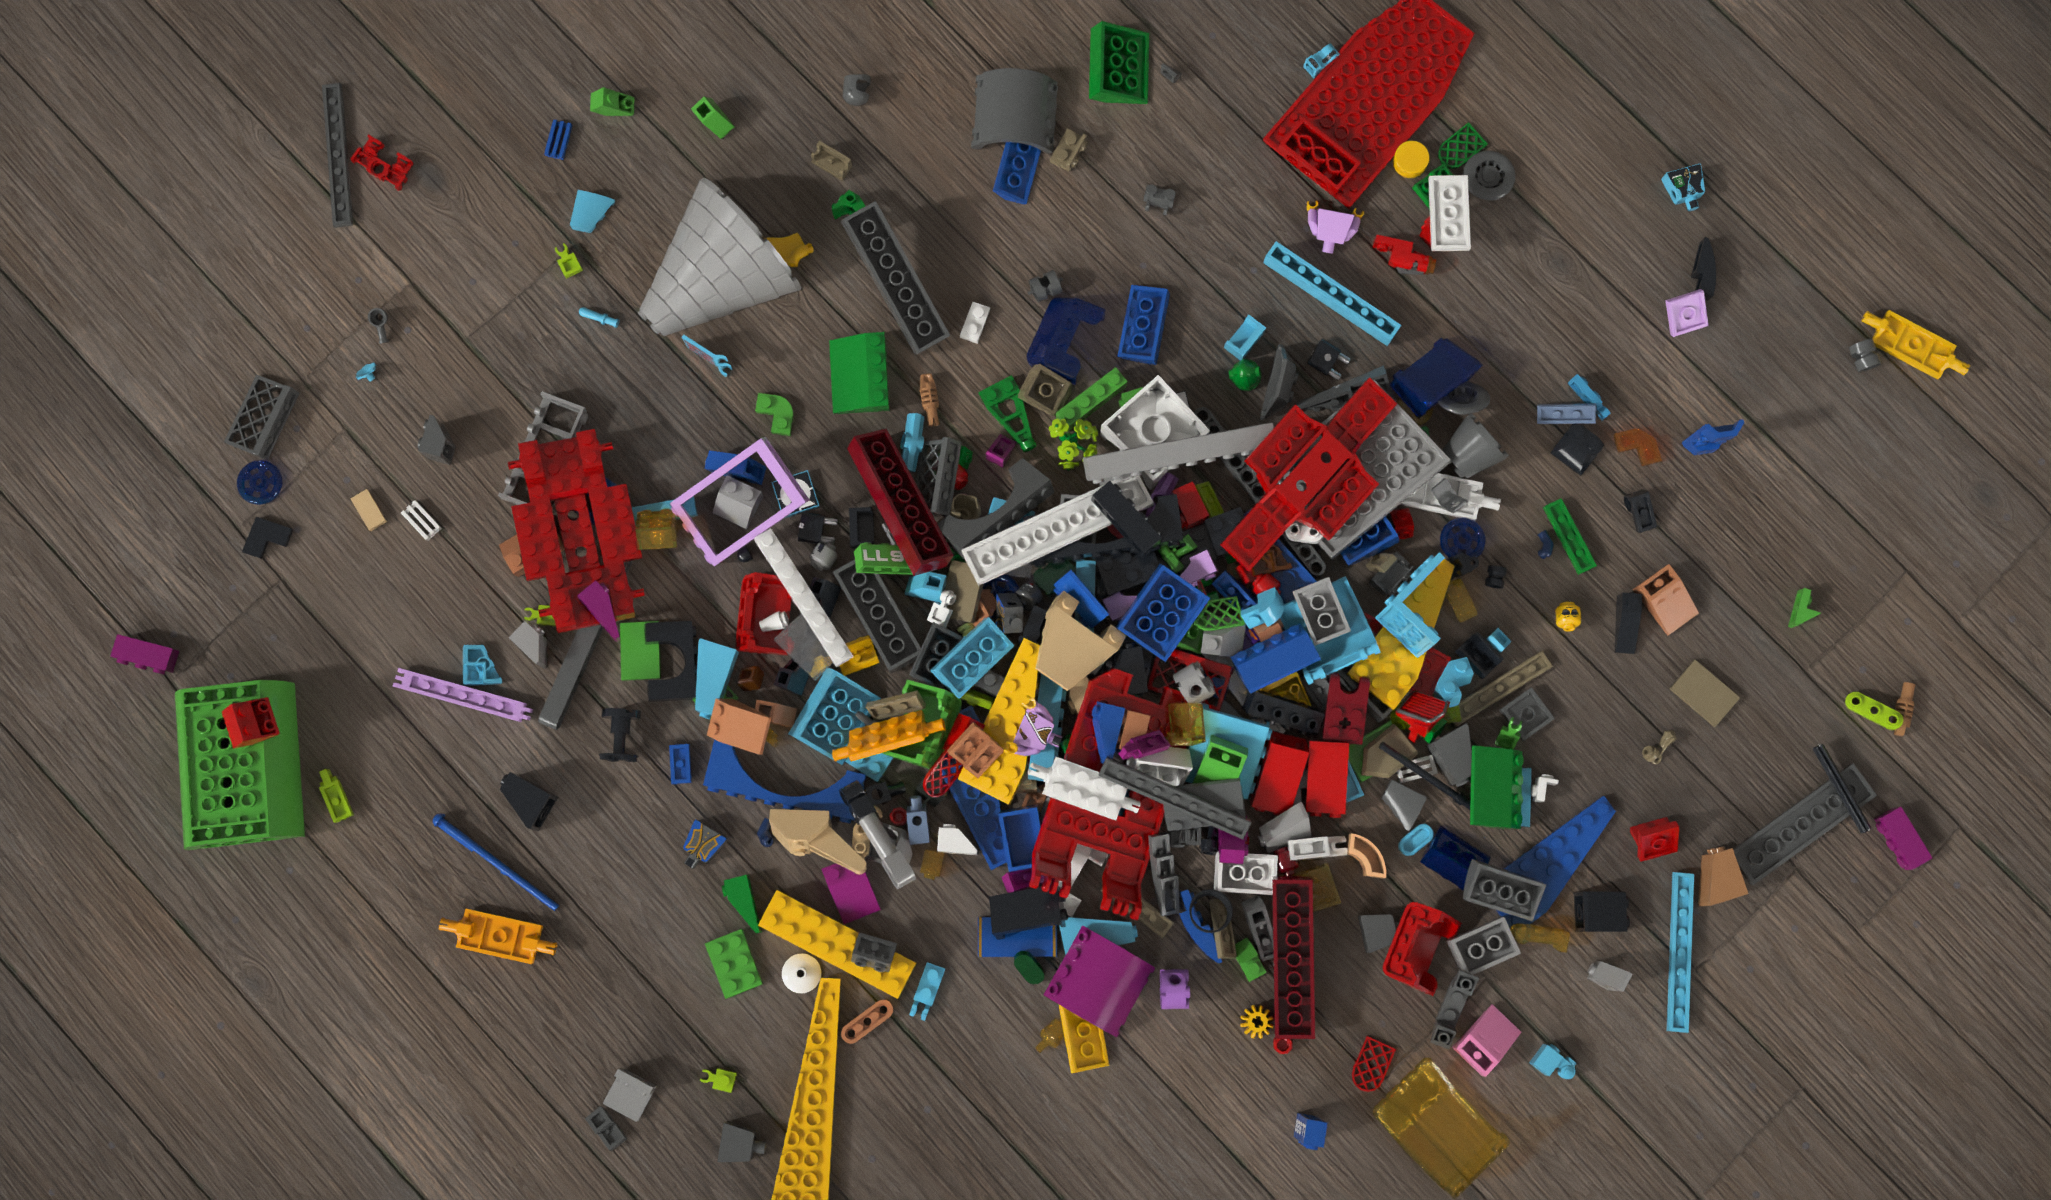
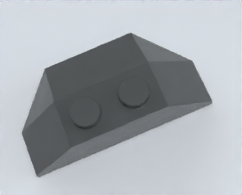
[1259,344,1298,421]

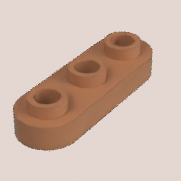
[841,1000,894,1044]

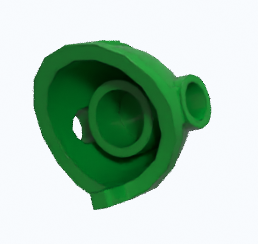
[1229,359,1262,391]

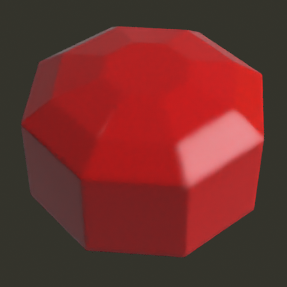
[889,807,907,826]
[1273,1038,1292,1054]

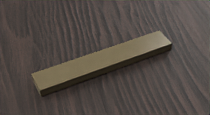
[1446,650,1553,727]

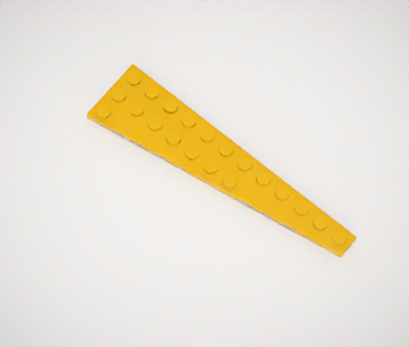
[771,978,841,1200]

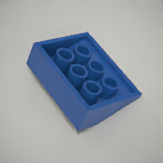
[1116,564,1210,662]

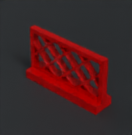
[1147,649,1235,711]

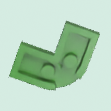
[755,393,794,436]

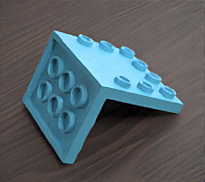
[1375,552,1445,658]

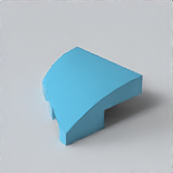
[570,190,615,233]
[463,645,502,686]

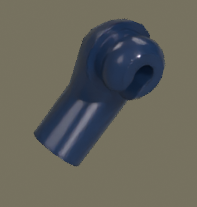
[1538,530,1554,559]
[757,818,774,847]

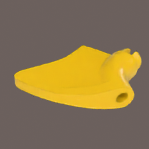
[766,232,814,268]

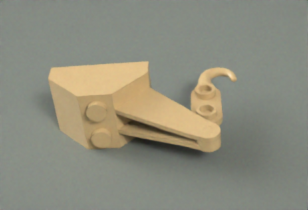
[769,806,883,875]

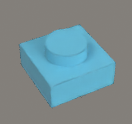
[1487,628,1511,653]

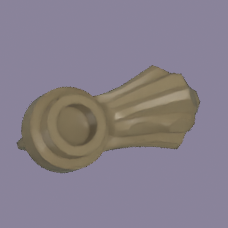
[1642,730,1677,765]

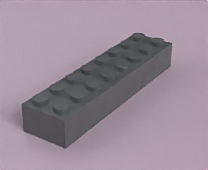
[841,201,950,355]

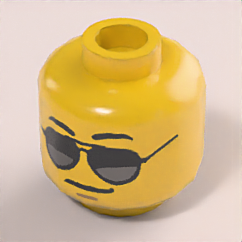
[1555,602,1581,632]

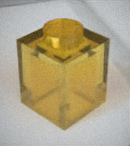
[920,849,945,880]

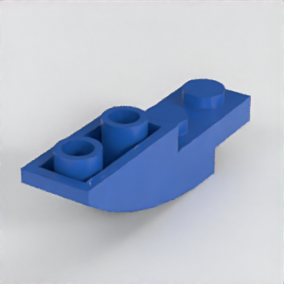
[1179,890,1222,963]

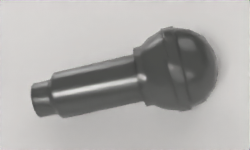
[855,711,879,726]

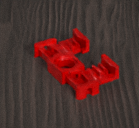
[351,134,414,191]

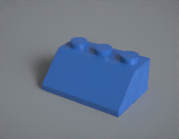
[1054,569,1109,629]

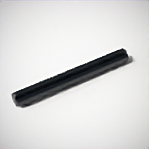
[1813,744,1871,833]

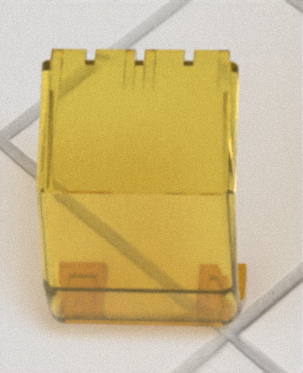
[1373,1057,1510,1199]

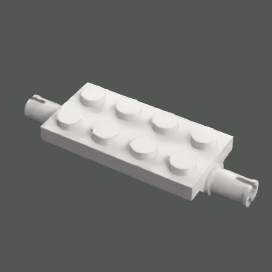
[1400,473,1501,521]
[1028,757,1141,820]

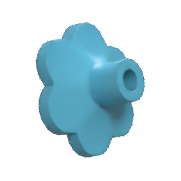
[356,363,376,381]

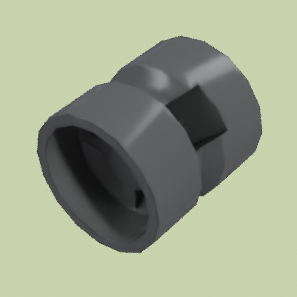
[1849,338,1882,373]

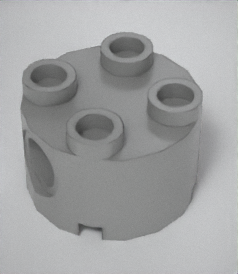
[1173,661,1216,708]

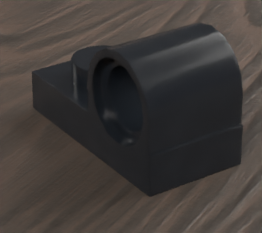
[1624,489,1657,533]

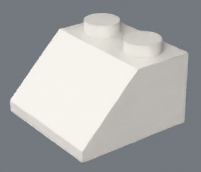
[937,824,978,855]

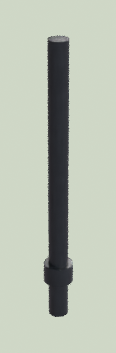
[1379,742,1471,810]

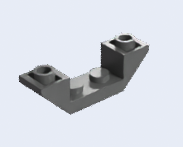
[1430,970,1479,1050]

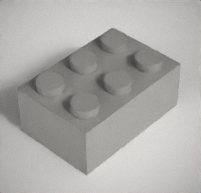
[1446,917,1521,975]

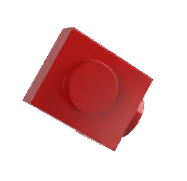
[1390,508,1414,539]

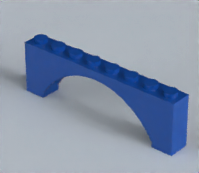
[703,740,867,824]

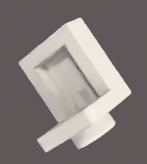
[1531,774,1559,802]

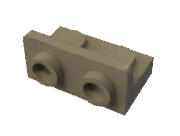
[1050,128,1088,172]

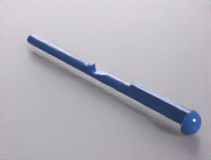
[433,813,559,911]

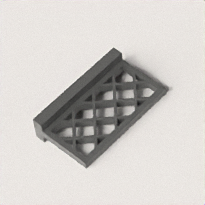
[224,374,300,460]
[915,437,962,517]

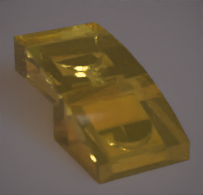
[1446,578,1478,623]

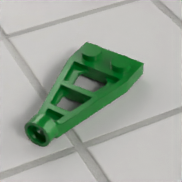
[978,375,1037,453]

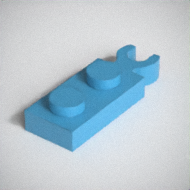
[1568,374,1610,420]

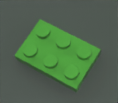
[705,929,763,999]

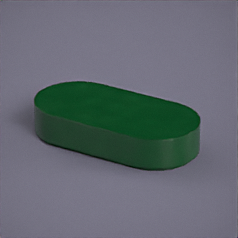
[1014,951,1044,984]

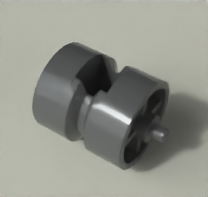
[1028,270,1063,303]

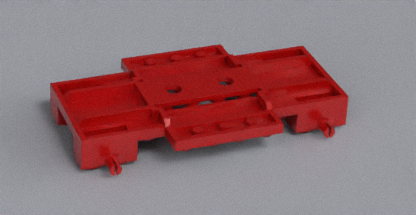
[508,429,645,633]

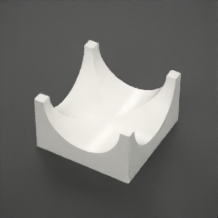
[1100,375,1210,490]

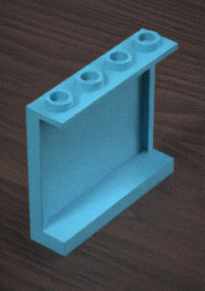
[1185,703,1272,799]

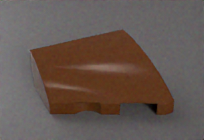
[1252,544,1292,576]

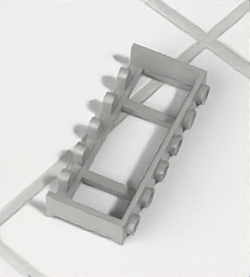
[498,391,588,505]

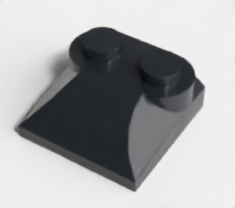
[1550,424,1604,476]

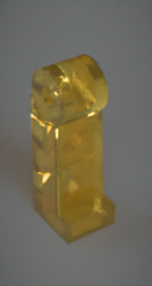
[1510,923,1570,953]

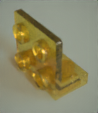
[1164,703,1206,746]

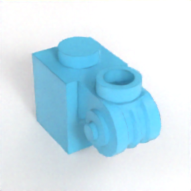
[1529,1044,1577,1079]

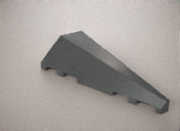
[1295,365,1395,412]

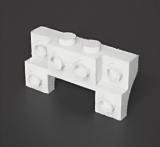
[1050,844,1108,918]

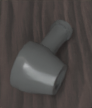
[368,308,389,344]

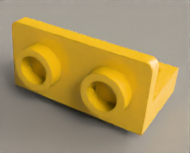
[840,635,880,676]

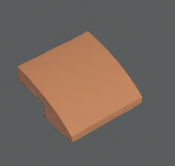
[947,722,1004,778]

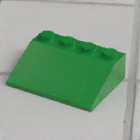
[1089,21,1149,104]
[829,332,890,414]
[1470,746,1524,829]

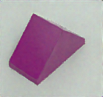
[986,434,1017,468]

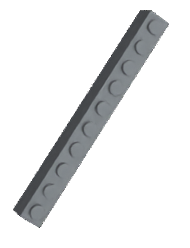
[1083,423,1274,484]

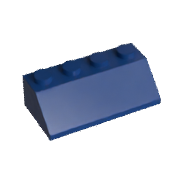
[1230,624,1321,694]

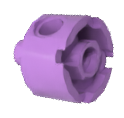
[1159,969,1190,1009]

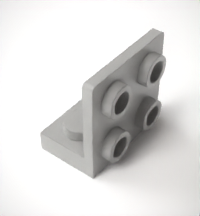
[603,1067,657,1122]

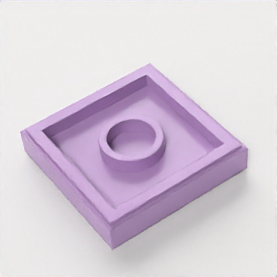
[1665,289,1709,337]

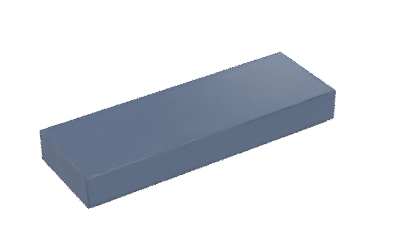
[1537,403,1596,424]

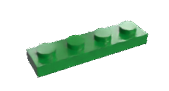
[1543,498,1597,575]

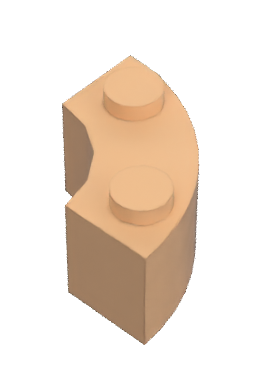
[1346,833,1386,879]

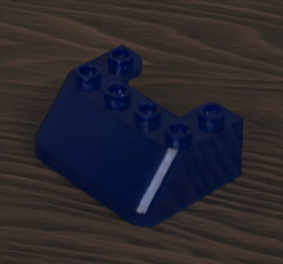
[1027,297,1106,385]

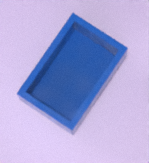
[998,804,1042,872]

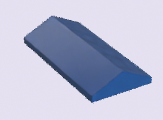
[993,142,1041,205]

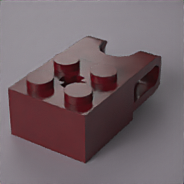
[1322,672,1370,745]

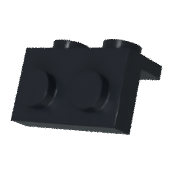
[1455,632,1504,679]

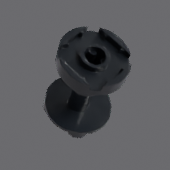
[599,708,641,762]

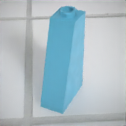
[695,638,739,719]
[1059,917,1138,955]

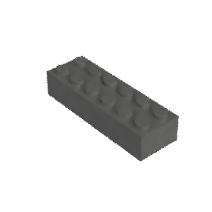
[833,559,921,674]

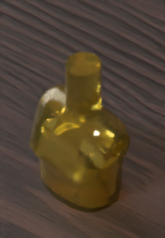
[1035,1017,1064,1053]

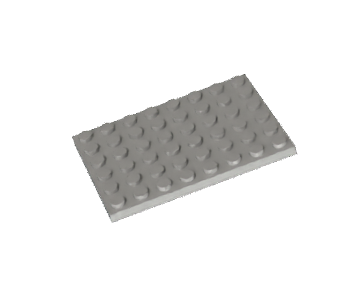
[1276,380,1451,560]

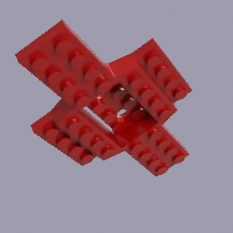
[1220,378,1397,571]

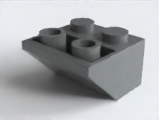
[418,415,456,465]

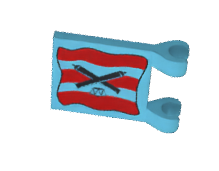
[681,335,732,377]

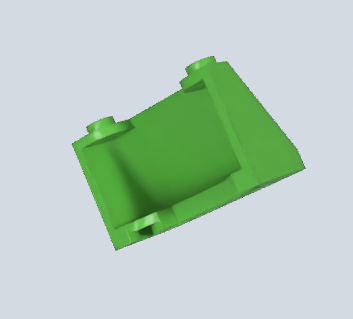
[882,680,961,769]

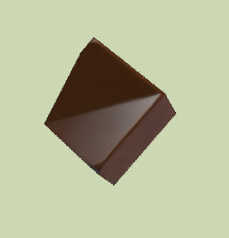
[737,666,764,691]

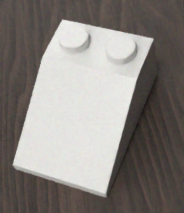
[1214,852,1278,895]

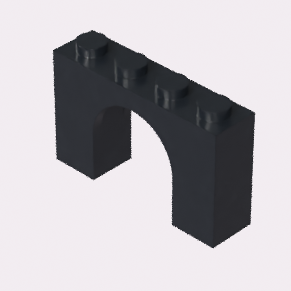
[644,621,697,702]

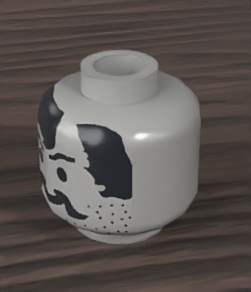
[809,542,838,571]

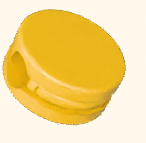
[1393,141,1429,178]

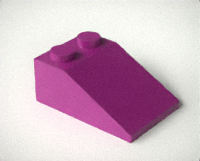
[821,863,881,925]

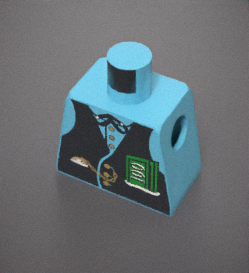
[1661,164,1705,211]

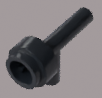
[1199,826,1219,855]

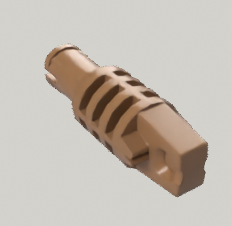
[920,374,940,427]
[1892,682,1915,736]

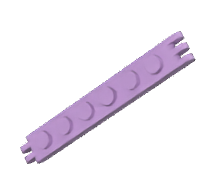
[393,668,533,722]

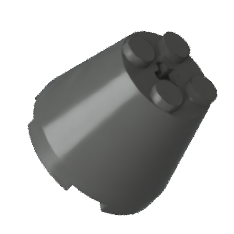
[1442,413,1509,479]

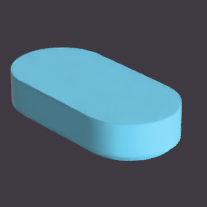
[1398,824,1434,856]

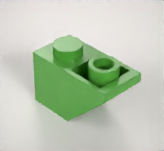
[590,87,634,116]
[691,96,735,139]

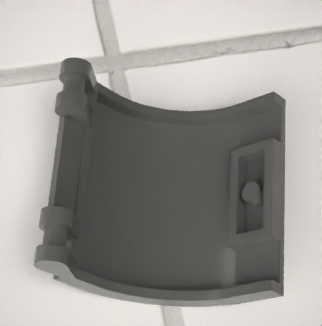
[971,68,1058,154]

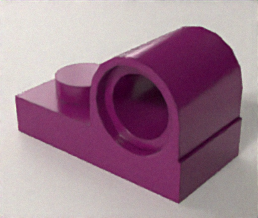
[1001,868,1044,893]

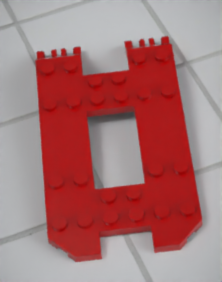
[1029,668,1196,920]

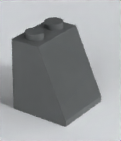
[1426,723,1472,787]

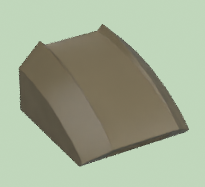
[1018,364,1072,417]

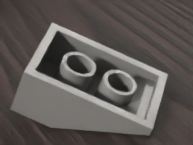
[1292,577,1351,646]

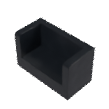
[849,507,874,549]

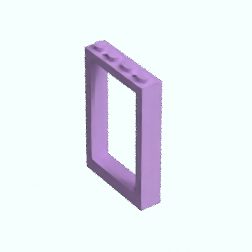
[670,437,809,566]

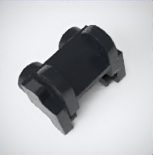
[1446,551,1479,581]

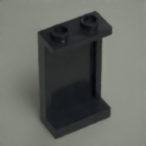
[989,886,1068,940]

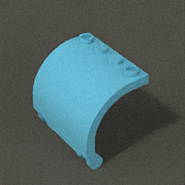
[1280,576,1381,685]

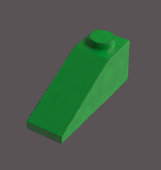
[722,875,762,933]

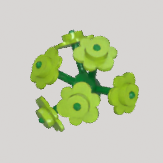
[1049,419,1098,471]

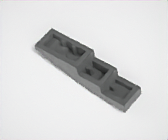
[1148,832,1180,916]

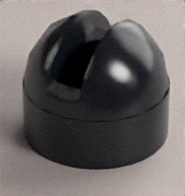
[737,546,753,563]

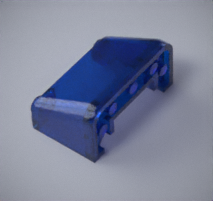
[1390,338,1483,419]

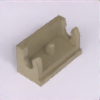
[811,141,852,181]

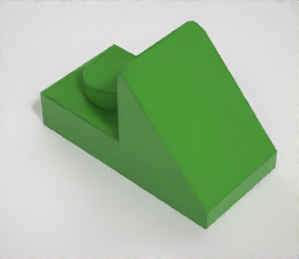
[1788,588,1821,628]
[1235,938,1267,982]

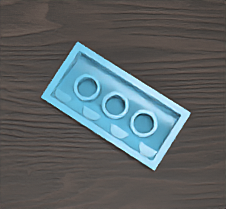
[930,617,1014,699]

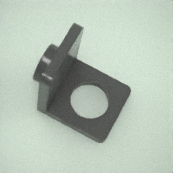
[1431,478,1468,513]

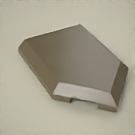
[1361,724,1418,778]

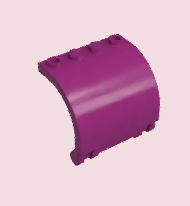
[1044,925,1155,1037]

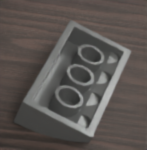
[1463,859,1546,921]

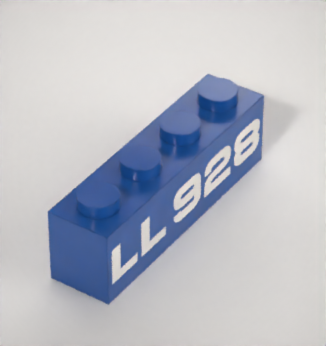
[1294,1113,1327,1150]

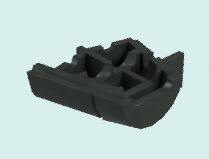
[914,771,951,808]

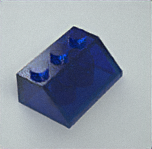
[1420,826,1491,890]

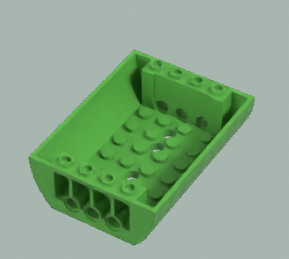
[175,680,305,850]

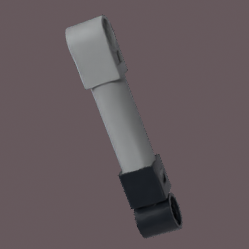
[839,780,916,889]

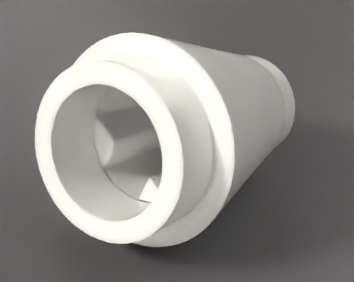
[759,611,789,632]

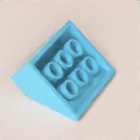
[788,667,881,765]

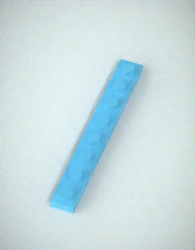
[1667,872,1694,1033]

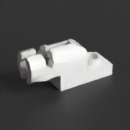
[1288,836,1347,861]

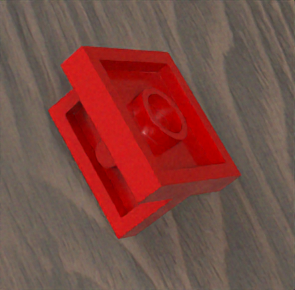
[1630,817,1679,862]

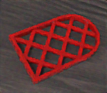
[923,746,963,797]
[1351,1036,1396,1092]

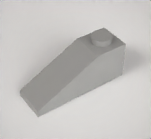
[1587,961,1633,992]

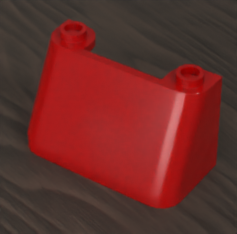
[735,572,794,656]
[1383,902,1462,996]

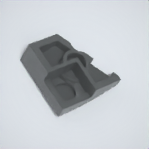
[1381,780,1427,832]

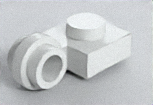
[927,590,956,628]

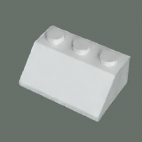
[1126,747,1193,786]

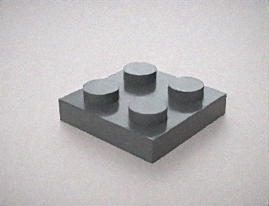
[1499,687,1555,742]

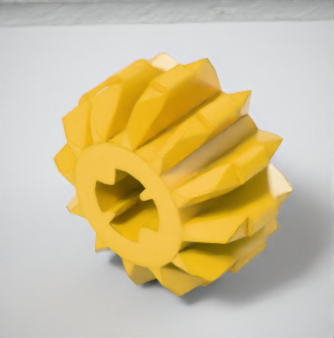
[1240,1005,1274,1039]

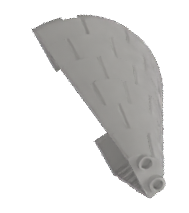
[637,178,802,336]

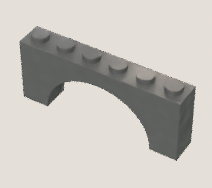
[937,458,1055,559]

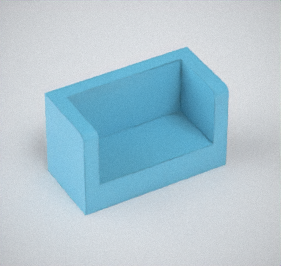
[1224,314,1266,360]

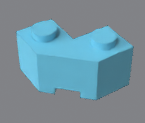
[1434,657,1474,708]

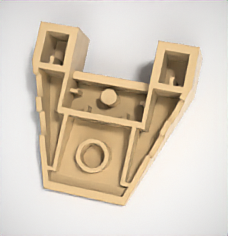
[1035,591,1127,691]

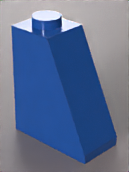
[704,450,766,485]

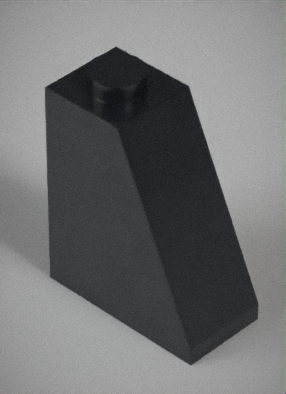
[1111,642,1148,695]

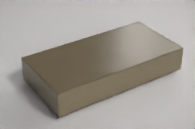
[1366,553,1397,573]

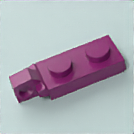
[1118,730,1170,760]

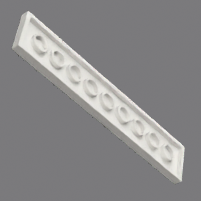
[962,473,1154,586]

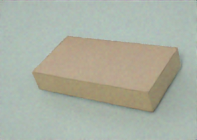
[351,489,387,531]

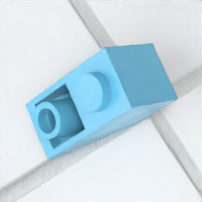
[905,572,946,603]

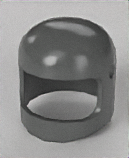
[843,74,871,106]

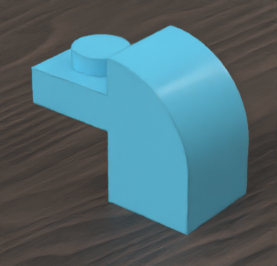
[1241,587,1284,629]

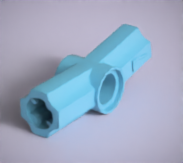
[900,413,924,472]

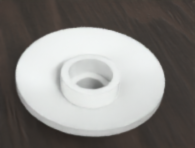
[782,954,821,993]

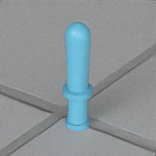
[579,307,620,328]

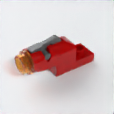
[1372,235,1436,275]

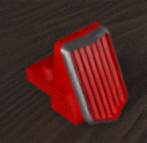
[1396,691,1450,743]

